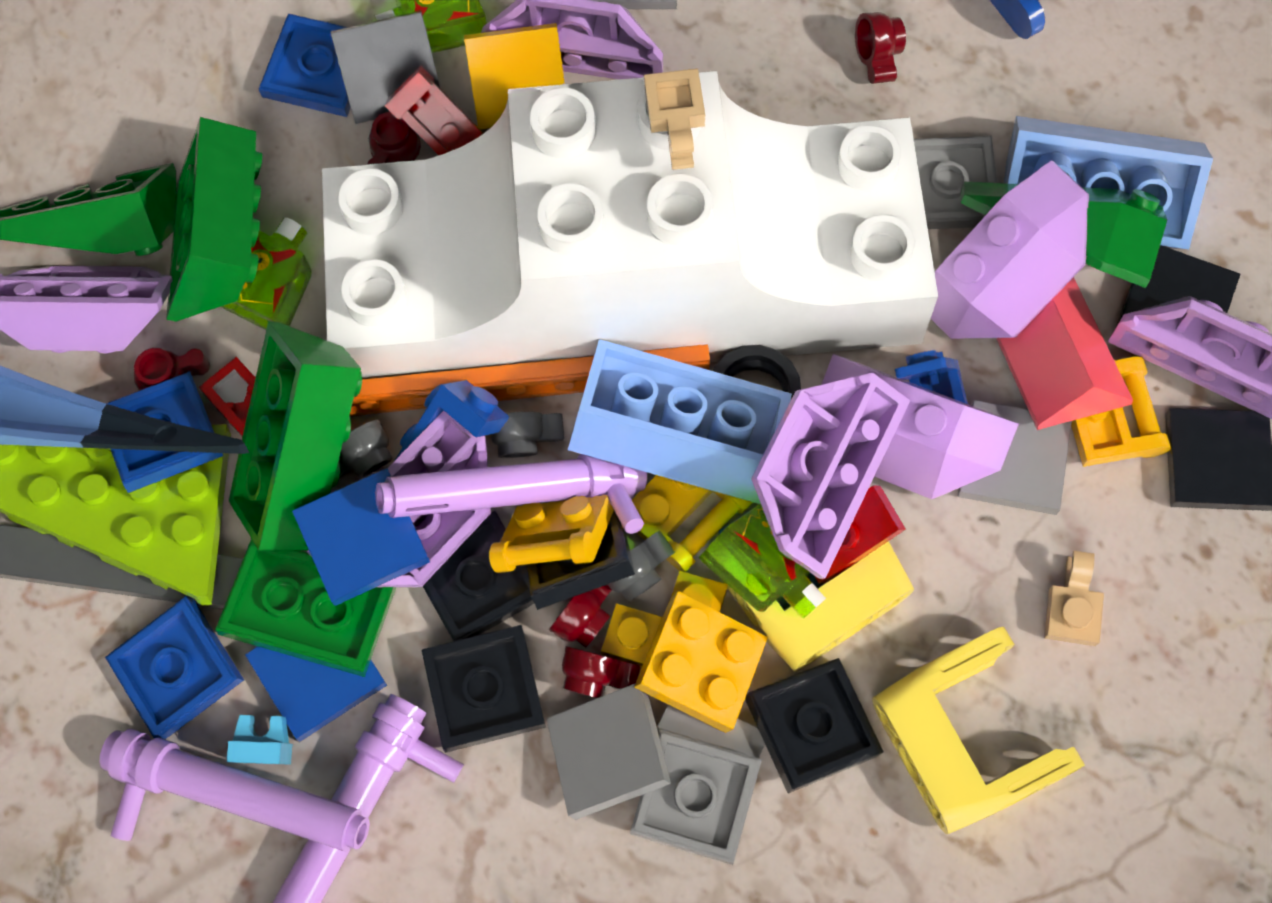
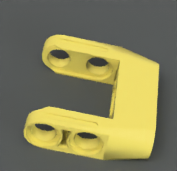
[706,539,914,672]
[872,626,1085,834]

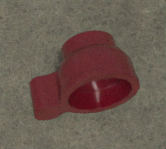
[855,12,906,84]
[367,112,421,165]
[133,348,210,391]
[548,585,612,648]
[562,646,642,698]

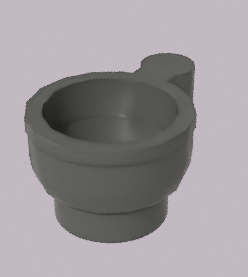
[490,412,564,458]
[338,420,393,478]
[607,530,675,602]

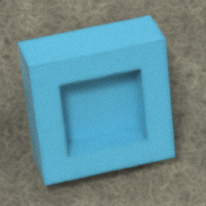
[227,715,293,765]

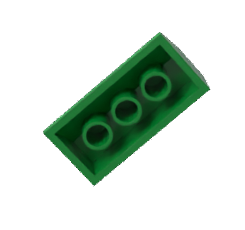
[166,117,263,322]
[228,321,362,551]

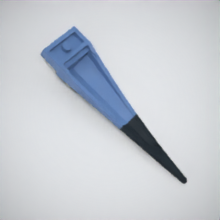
[0,366,250,454]

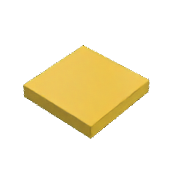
[464,23,565,129]

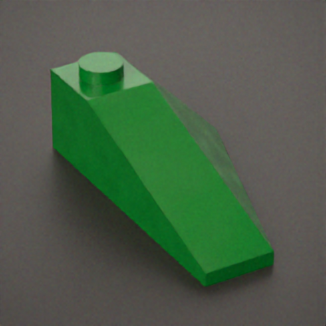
[0,163,176,256]
[961,181,1167,288]

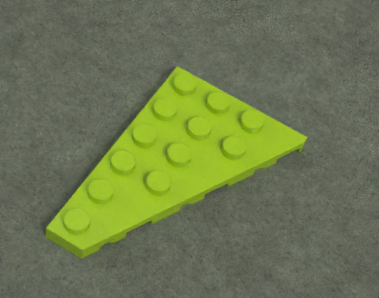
[0,424,231,605]

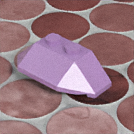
[481,0,663,80]
[931,160,1089,339]
[0,266,172,353]
[1108,296,1272,419]
[821,354,1019,499]
[751,372,910,579]
[307,410,491,587]

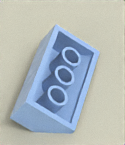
[1004,116,1213,250]
[568,339,792,504]

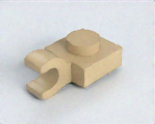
[644,68,705,170]
[1044,551,1104,646]

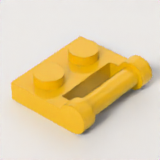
[1071,356,1171,467]
[632,475,753,572]
[489,495,614,573]

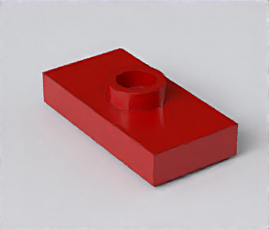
[814,485,906,584]

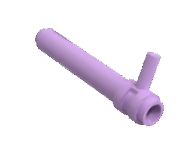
[375,454,647,534]
[272,694,464,903]
[99,729,370,852]

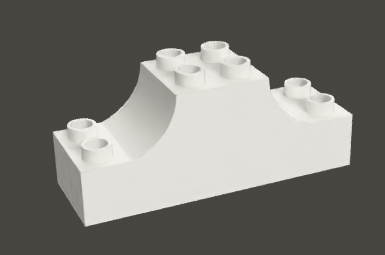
[322,71,938,379]

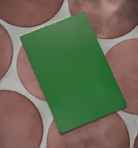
[215,539,396,677]

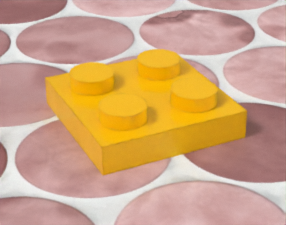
[634,591,768,733]

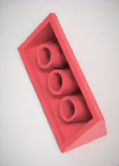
[996,277,1133,430]

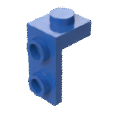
[895,350,968,404]
[394,380,510,461]

